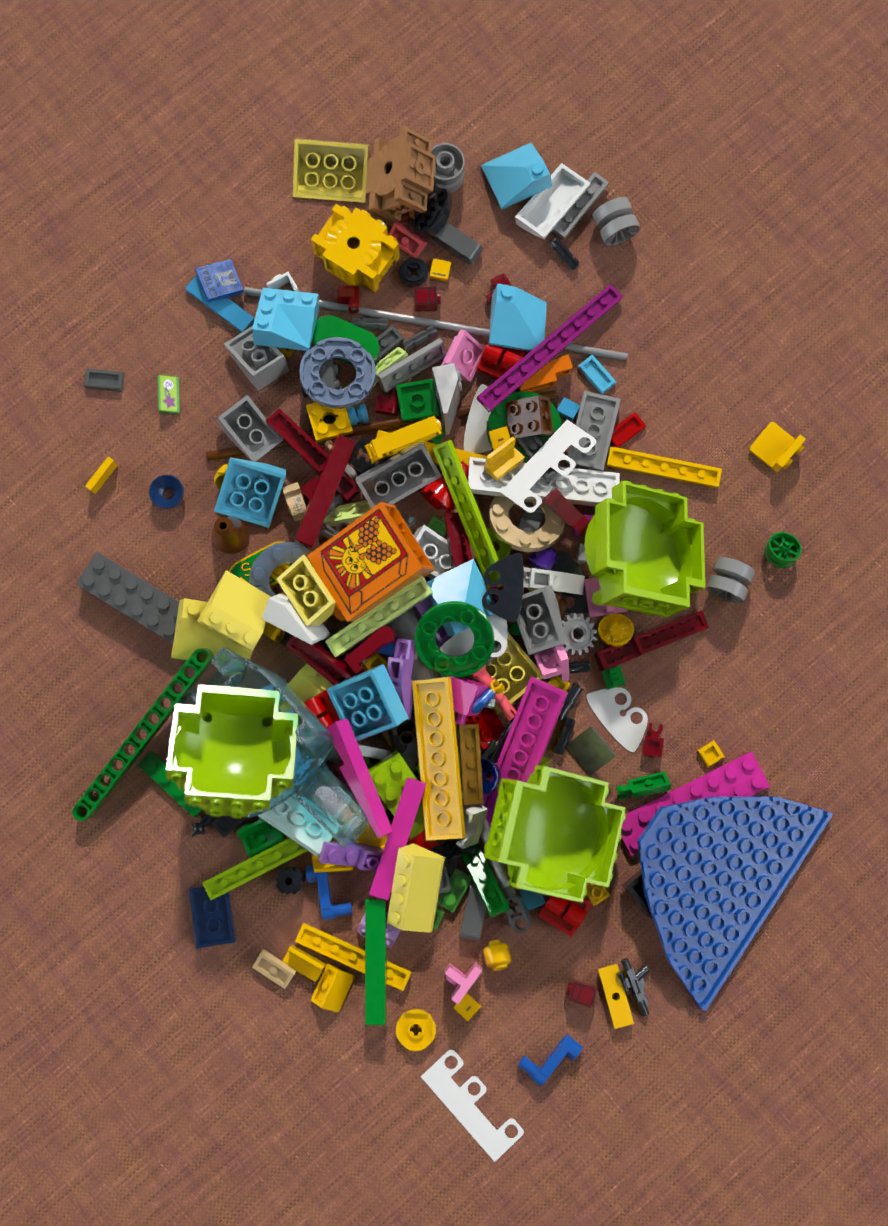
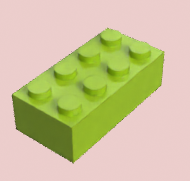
[368,749,425,839]

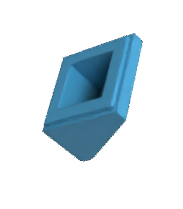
[557,398,580,422]
[520,890,546,910]

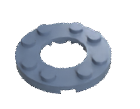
[300,337,376,409]
[249,542,313,597]

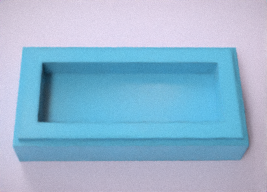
[578,355,616,395]

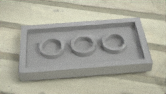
[566,391,621,471]

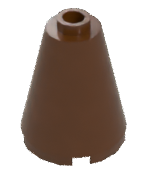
[211,516,249,554]

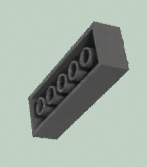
[76,552,179,643]

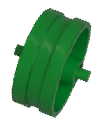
[764,532,802,568]

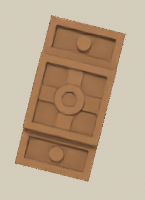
[365,126,436,222]

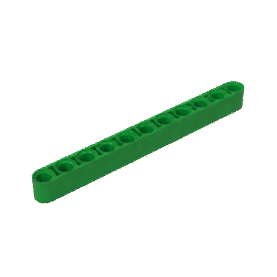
[72,648,214,821]

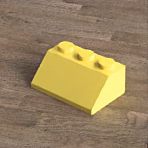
[276,555,336,626]

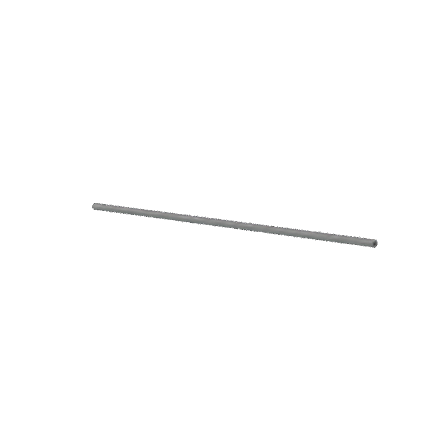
[244,287,628,361]

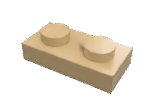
[252,949,296,989]

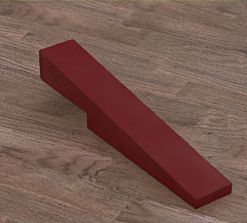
[266,408,361,504]
[294,434,356,548]
[444,512,472,570]
[594,610,709,672]
[286,636,359,686]

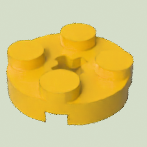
[396,1009,436,1051]

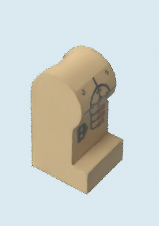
[282,482,307,522]

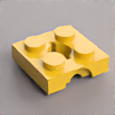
[306,403,353,443]

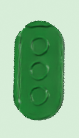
[312,315,380,366]

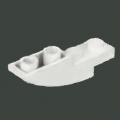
[523,567,585,595]

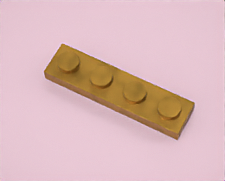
[458,724,484,805]

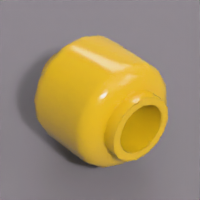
[483,940,511,971]

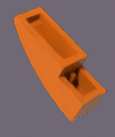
[519,354,573,392]

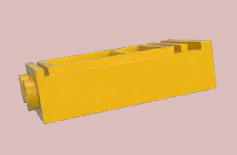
[365,416,442,463]

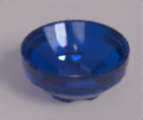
[481,758,501,795]

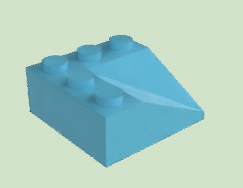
[252,288,319,351]
[326,664,408,741]

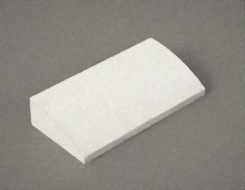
[515,163,591,239]

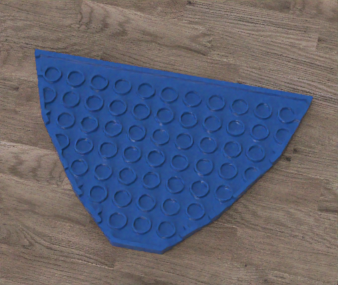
[637,796,833,1011]

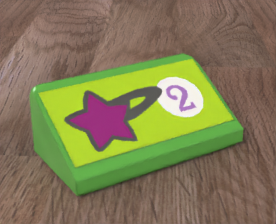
[158,375,180,415]

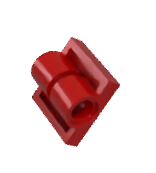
[477,342,526,379]
[294,690,341,742]
[465,707,506,751]
[538,895,592,937]

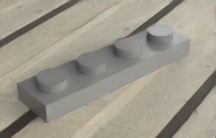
[552,171,609,240]
[377,338,447,392]

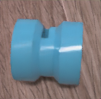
[347,403,370,426]

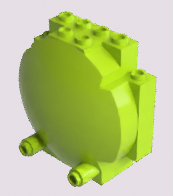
[585,481,705,617]
[166,684,298,818]
[484,765,626,903]

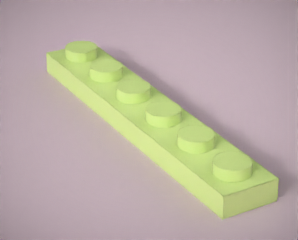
[325,576,433,658]

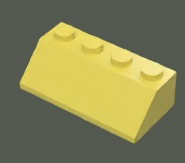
[387,844,445,933]

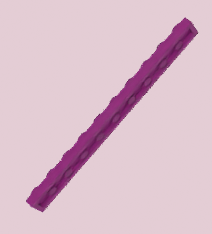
[476,284,623,413]

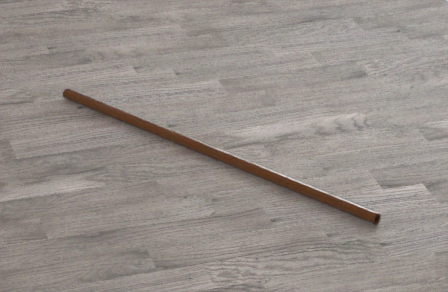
[206,390,558,461]

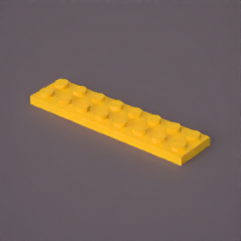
[412,677,466,841]

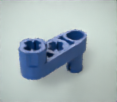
[306,865,353,921]
[517,1034,583,1087]

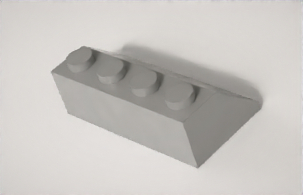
[355,442,442,508]

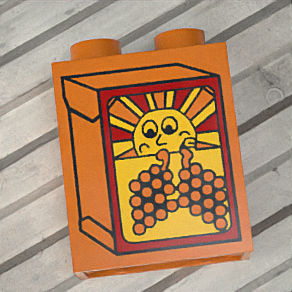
[307,502,435,622]

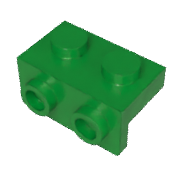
[237,818,285,858]

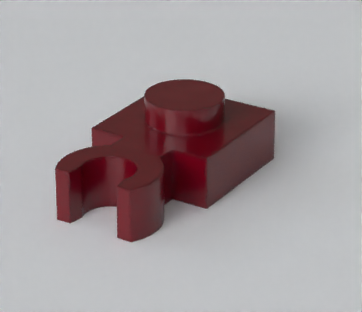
[641,723,664,758]

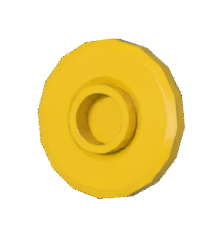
[598,613,634,646]

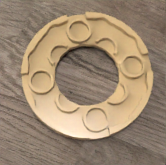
[489,496,565,552]

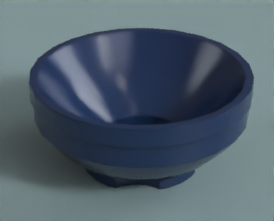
[149,475,184,509]

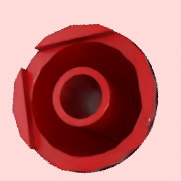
[420,462,469,514]

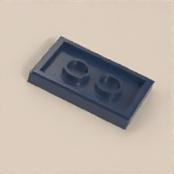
[188,886,236,949]

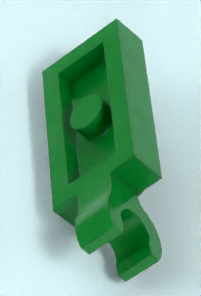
[616,771,671,801]

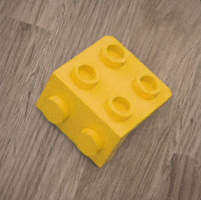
[749,422,806,473]

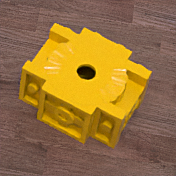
[311,204,400,292]

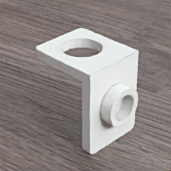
[266,272,299,292]

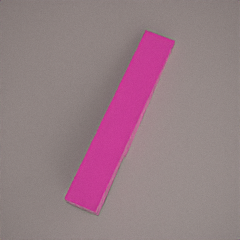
[326,719,393,838]
[369,777,426,900]

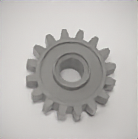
[561,613,597,655]

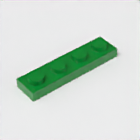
[138,751,203,818]
[461,843,509,918]

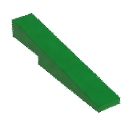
[365,899,387,1025]

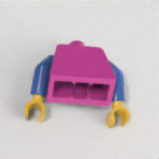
[447,676,505,725]

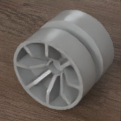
[431,143,465,193]
[592,197,641,246]
[706,557,756,603]

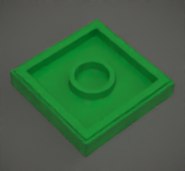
[396,379,440,423]

